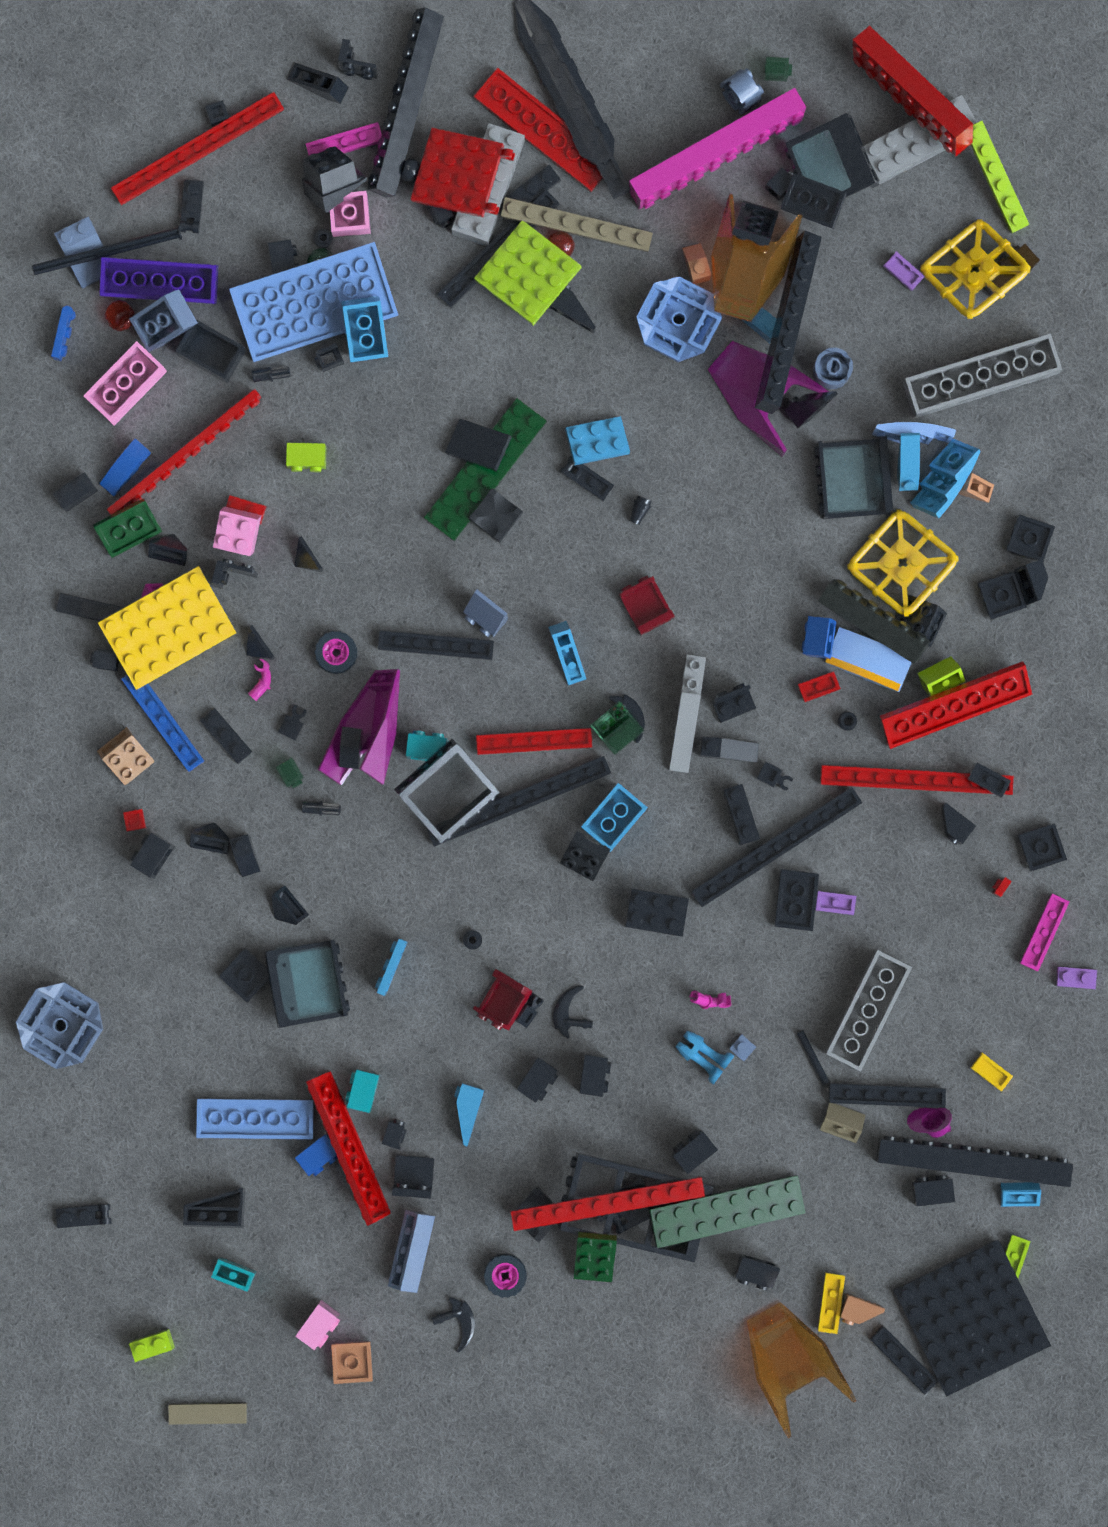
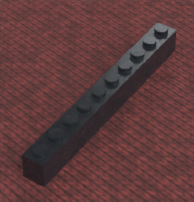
[367,7,444,198]
[754,230,822,414]
[876,1136,1073,1187]

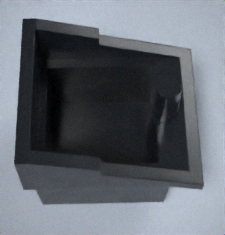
[302,146,367,213]

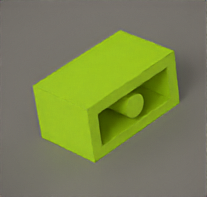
[286,443,326,472]
[917,656,966,696]
[129,1329,175,1362]

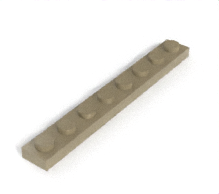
[501,197,653,252]

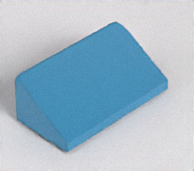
[1001,1182,1041,1207]

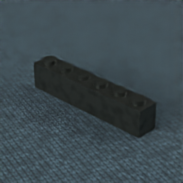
[818,579,930,664]

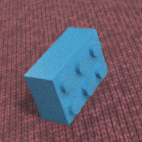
[341,296,388,362]
[581,783,648,852]

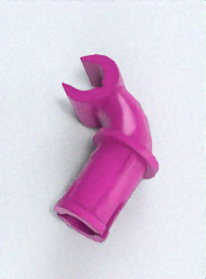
[248,659,271,701]
[689,990,731,1009]

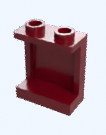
[619,575,675,636]
[473,969,532,1031]

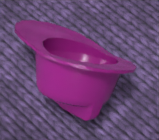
[907,1107,952,1138]

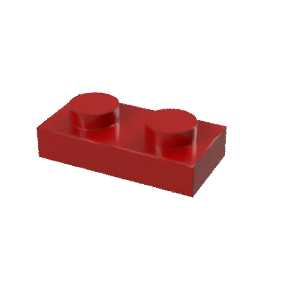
[226,495,266,525]
[798,671,841,703]

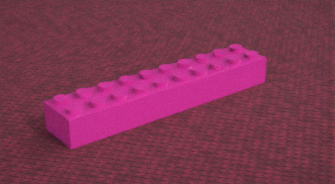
[629,88,806,209]

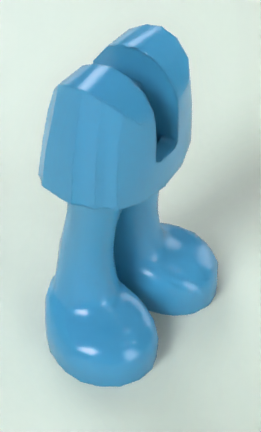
[675,1031,734,1085]

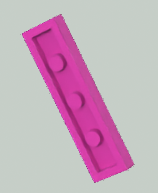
[306,122,382,156]
[1020,894,1070,972]

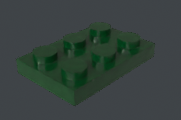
[93,498,162,558]
[574,1232,617,1282]

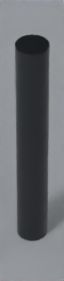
[797,1030,830,1085]

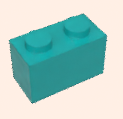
[345,1069,380,1113]
[211,1257,257,1292]

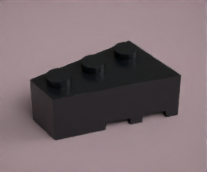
[183,1187,245,1228]

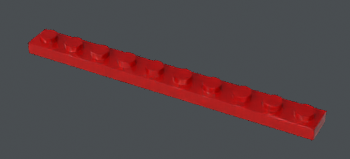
[111,92,284,206]
[107,389,261,515]
[820,765,1014,795]
[510,1177,705,1231]

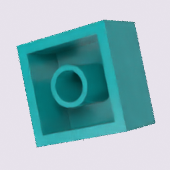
[406,730,448,761]

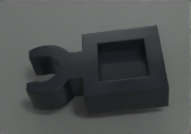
[278,705,307,741]
[757,762,793,791]
[515,993,544,1028]

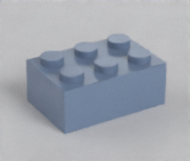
[130,289,197,352]

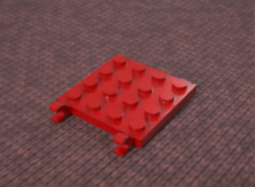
[411,128,515,218]

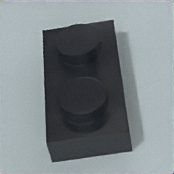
[967,762,1011,798]

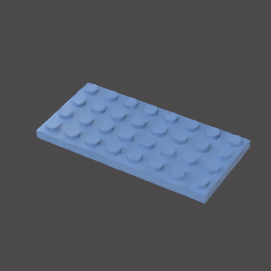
[229,242,398,362]

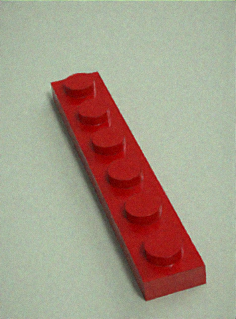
[476,728,592,755]

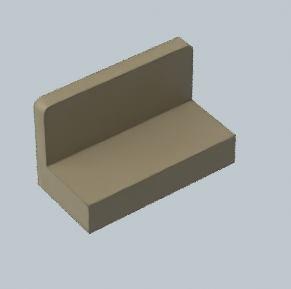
[820,1103,865,1143]

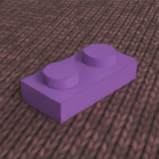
[816,891,856,915]
[1056,967,1097,989]

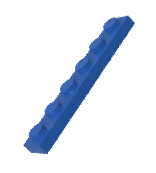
[121,675,205,772]

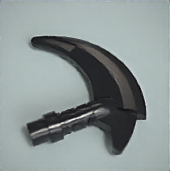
[609,694,645,743]
[553,986,593,1039]
[432,1297,475,1353]

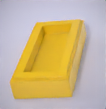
[970,1053,1013,1092]

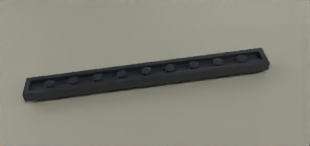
[427,756,611,847]
[691,787,863,907]

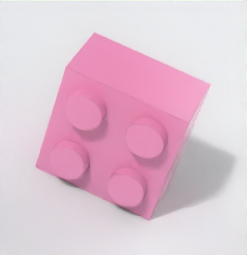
[330,191,371,237]
[213,507,261,556]
[295,1300,340,1350]

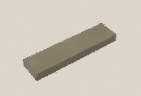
[168,1403,247,1425]

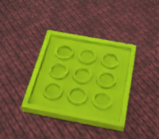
[474,221,582,326]

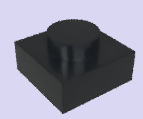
[205,100,229,126]

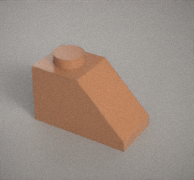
[682,243,711,284]
[958,473,994,503]
[840,1294,885,1326]

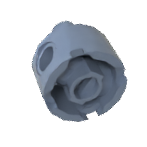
[720,68,764,114]
[813,348,853,389]

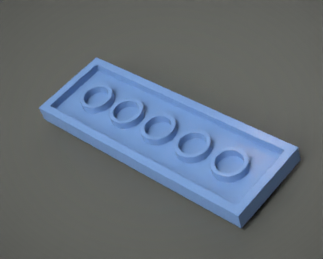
[196,1099,314,1139]

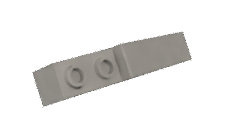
[669,655,706,773]

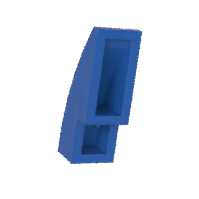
[100,439,151,496]

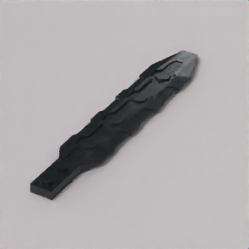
[515,0,630,199]

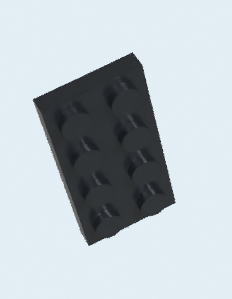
[732,200,779,246]

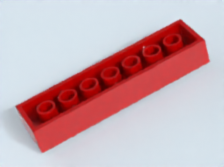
[852,26,973,157]

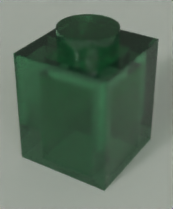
[764,57,792,82]
[276,758,305,789]

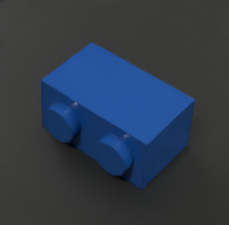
[802,616,836,659]
[295,1133,338,1176]

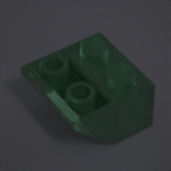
[590,701,646,755]

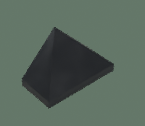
[148,534,188,566]
[294,536,323,572]
[246,625,275,660]
[190,822,230,854]
[272,886,309,925]

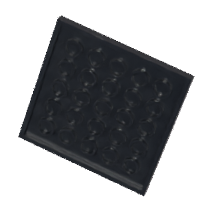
[894,1239,1051,1397]

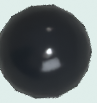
[401,159,421,183]

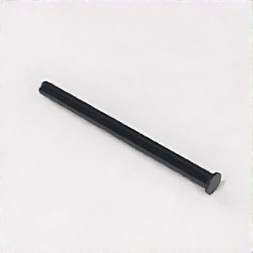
[32,225,182,275]

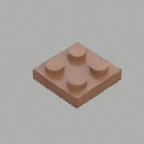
[331,1341,373,1384]

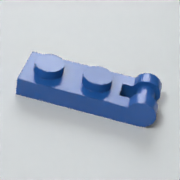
[51,306,76,361]

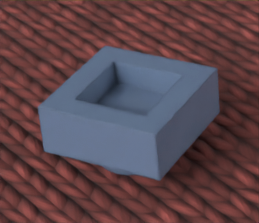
[729,1034,756,1061]

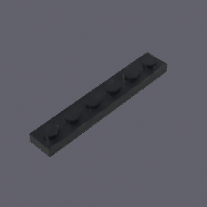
[378,630,494,660]
[829,1083,946,1108]

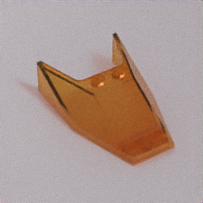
[711,194,803,322]
[747,1302,857,1439]

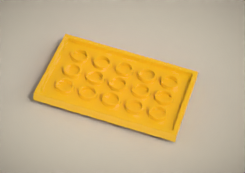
[97,566,236,690]

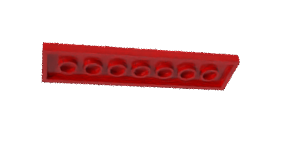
[474,68,602,192]
[880,661,1032,749]
[306,1071,391,1226]

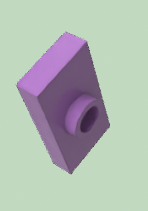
[883,251,925,291]

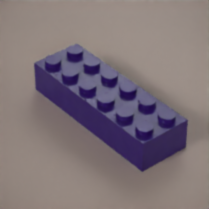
[100,257,219,304]

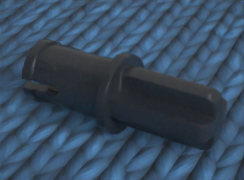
[252,366,291,383]
[302,801,341,816]

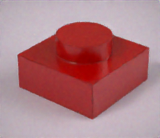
[123,809,146,832]
[992,877,1012,898]

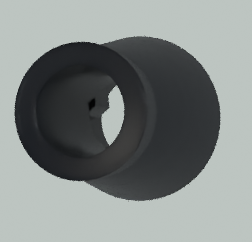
[629,495,652,525]

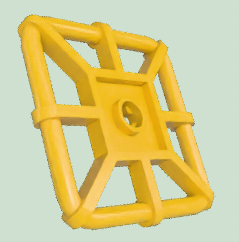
[920,219,1030,319]
[847,509,959,617]

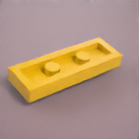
[818,1272,845,1334]

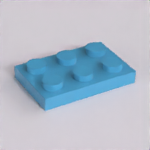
[565,416,630,465]
[375,939,407,996]

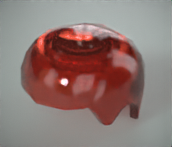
[548,231,575,256]
[105,300,135,332]

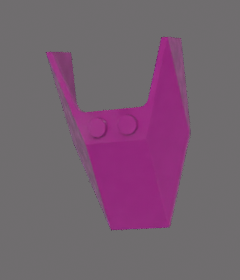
[708,341,829,457]
[317,669,400,785]

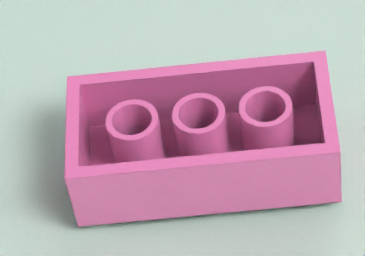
[84,341,167,426]

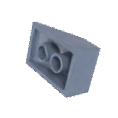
[54,217,109,289]
[463,590,508,638]

